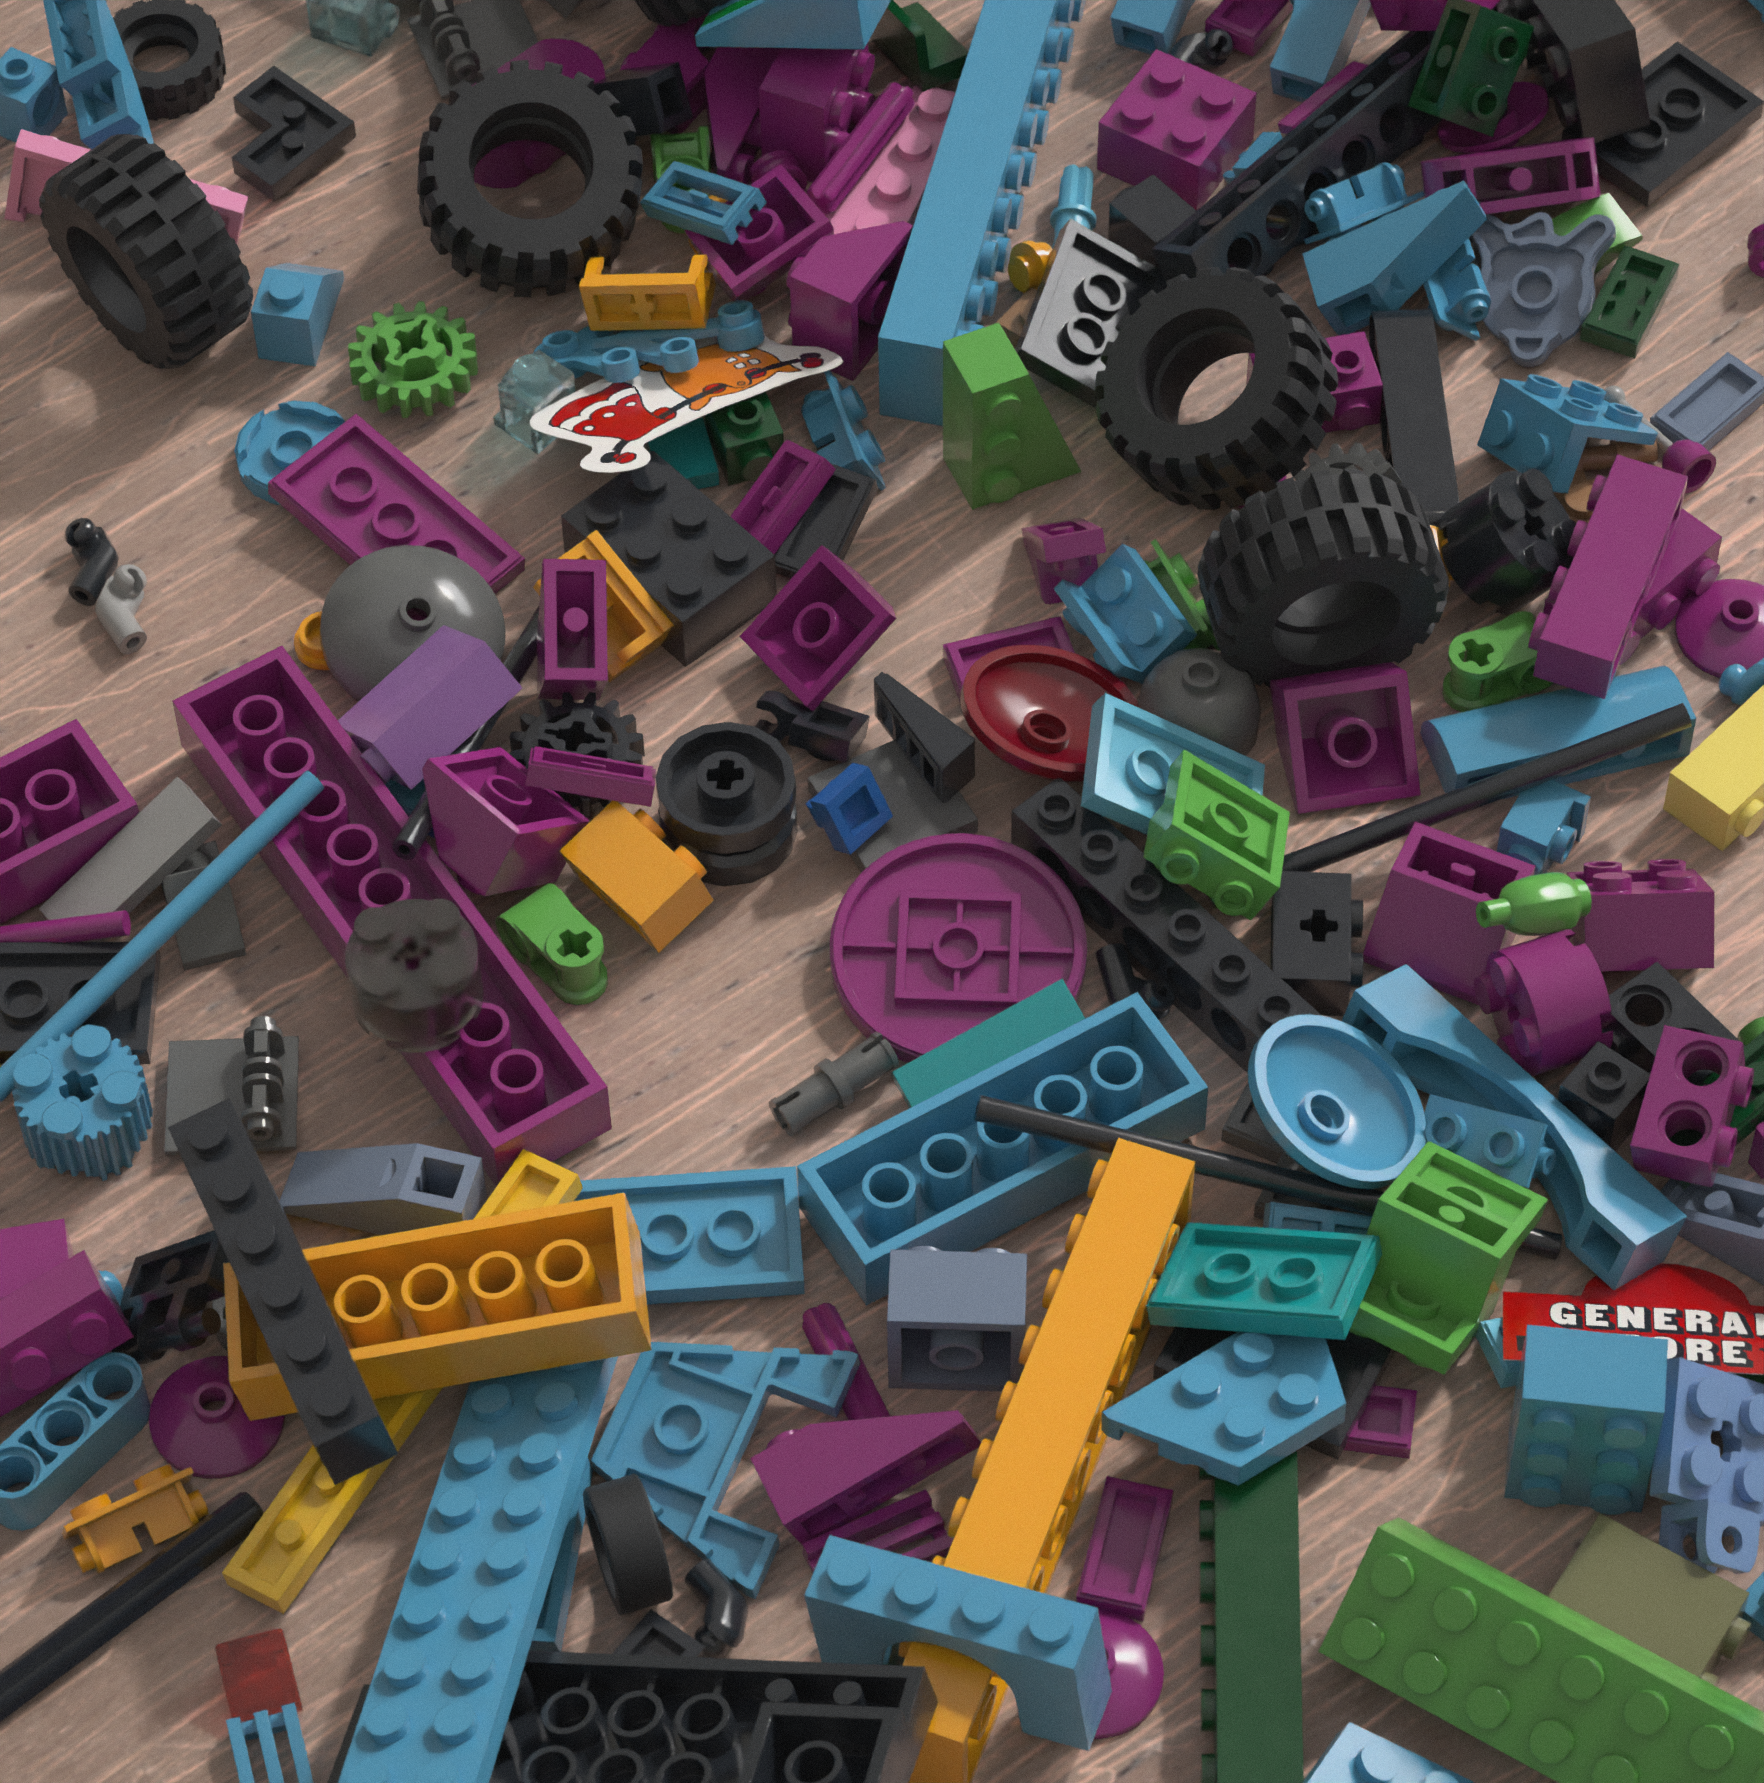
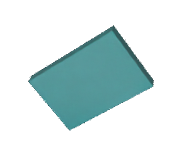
[1146,1222,1382,1340]

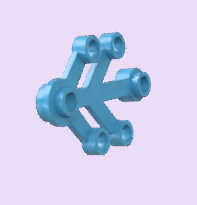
[533,300,765,383]

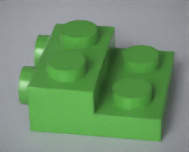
[1143,750,1290,920]

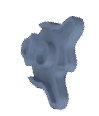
[1469,212,1616,367]

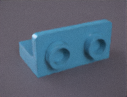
[1054,544,1197,684]

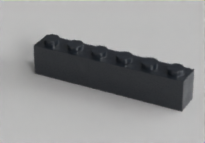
[168,1098,398,1485]

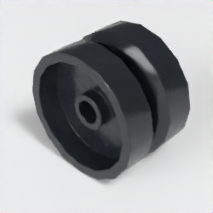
[656,722,798,887]

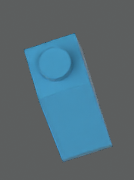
[251,263,344,367]

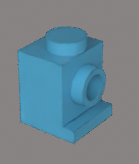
[1497,780,1591,875]

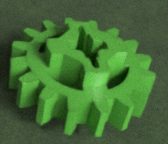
[348,301,478,418]

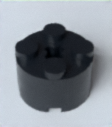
[1439,468,1577,615]

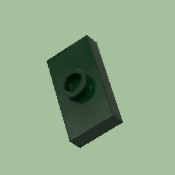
[1580,245,1680,359]

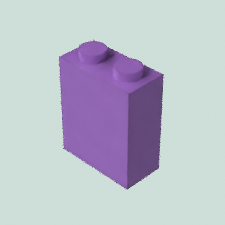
[338,625,522,790]

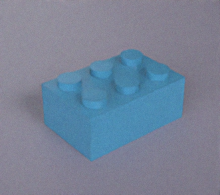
[1504,1325,1668,1515]

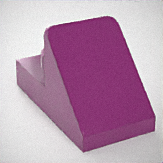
[1021,518,1106,605]

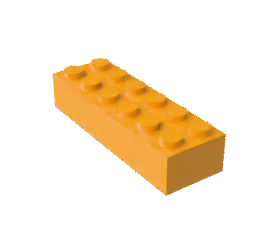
[224,1193,652,1421]

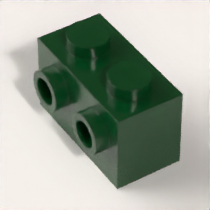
[1408,0,1535,137]

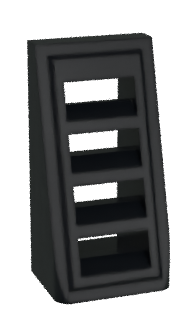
[874,672,975,803]

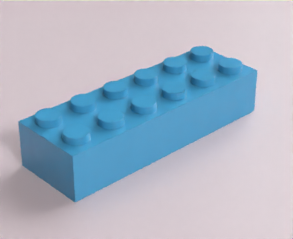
[797,992,1208,1306]

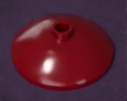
[960,645,1140,783]

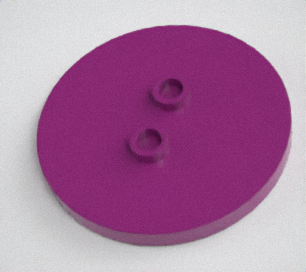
[830,833,1087,1063]

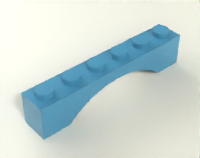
[1342,964,1687,1290]

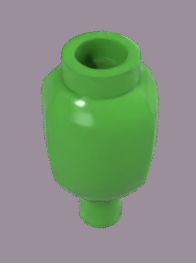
[1476,872,1592,936]

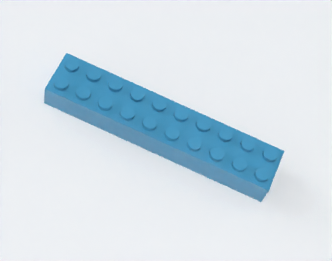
[878,0,1086,426]

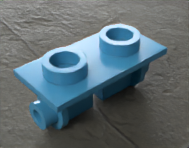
[1304,162,1425,245]
[1423,238,1491,341]
[801,370,886,491]
[1424,1094,1556,1188]

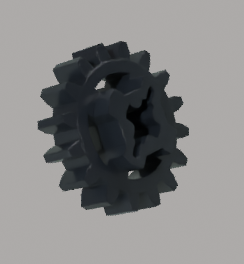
[509,692,645,818]

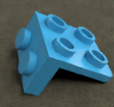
[1477,374,1658,494]

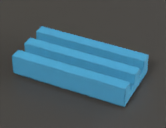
[640,161,767,245]
[226,1703,314,1783]

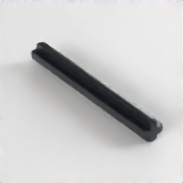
[0,1492,264,1722]

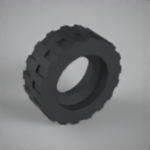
[113,0,226,121]

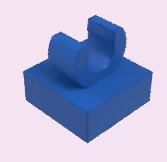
[806,763,893,855]

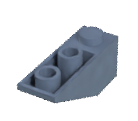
[280,1143,487,1235]

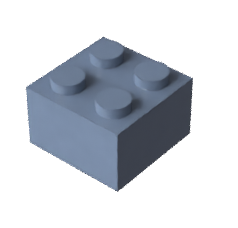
[887,1246,1027,1392]

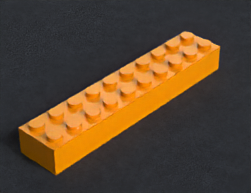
[898,1138,1195,1783]

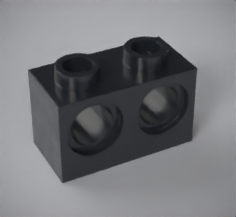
[1600,962,1745,1086]

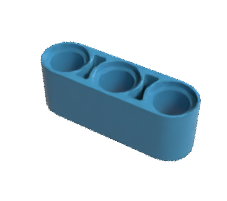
[0,1352,150,1531]

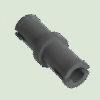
[768,1031,899,1137]

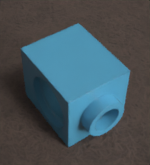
[0,47,68,143]

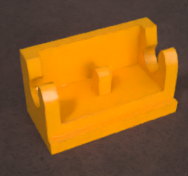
[579,255,716,331]
[533,530,674,682]

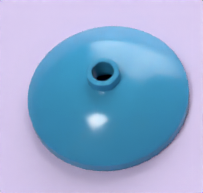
[1248,1014,1426,1189]

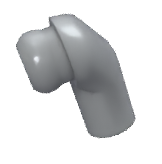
[95,564,147,654]

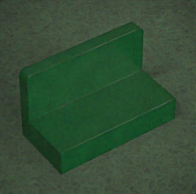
[870,0,968,92]

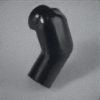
[1169,29,1234,70]

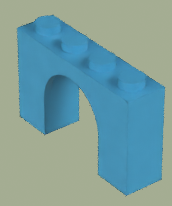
[1110,0,1371,102]
[804,1535,1112,1751]

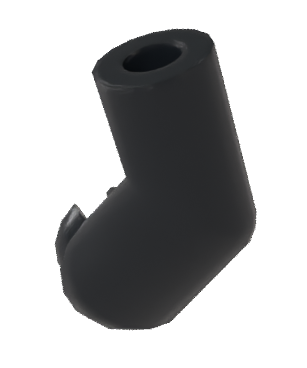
[65,518,119,606]
[1095,943,1175,1020]
[684,1559,748,1658]

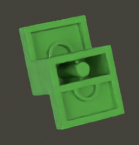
[1349,1141,1548,1375]

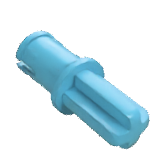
[1050,164,1096,249]

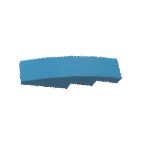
[43,0,154,149]

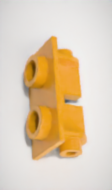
[62,1464,209,1574]

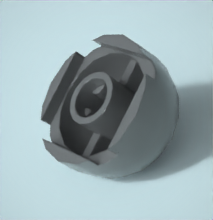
[1138,647,1261,756]

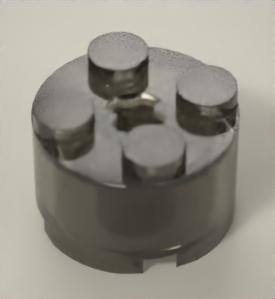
[345,899,484,1053]

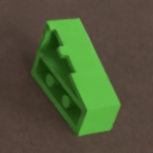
[943,323,1082,510]

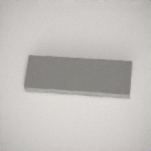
[39,777,222,942]

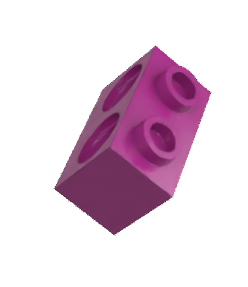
[1630,1025,1754,1188]

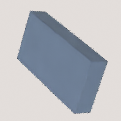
[1650,352,1764,451]

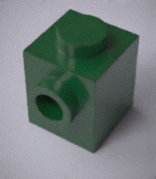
[705,391,784,486]

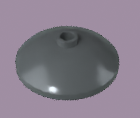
[320,545,506,702]

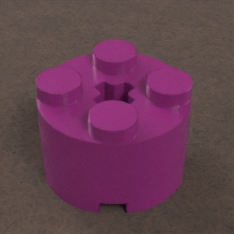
[1474,929,1613,1076]

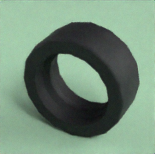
[583,1474,673,1615]

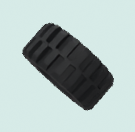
[417,60,643,298]
[39,134,253,369]
[1094,267,1338,510]
[1197,469,1449,688]

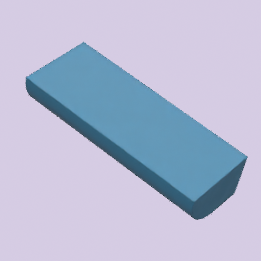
[1420,665,1696,799]

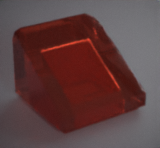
[215,1628,303,1723]

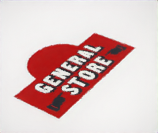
[1503,1263,1764,1375]

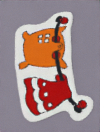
[530,336,843,473]

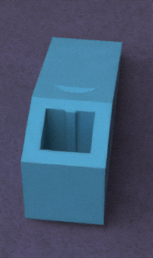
[1303,181,1487,336]

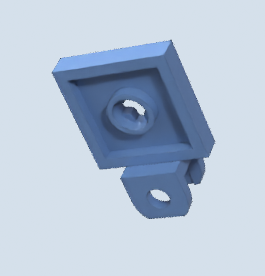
[1649,1357,1764,1574]

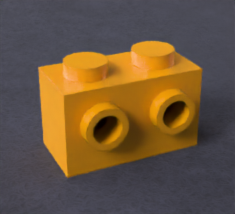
[560,800,714,953]

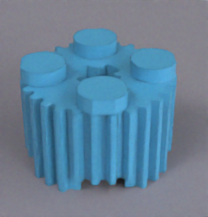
[12,1024,153,1181]

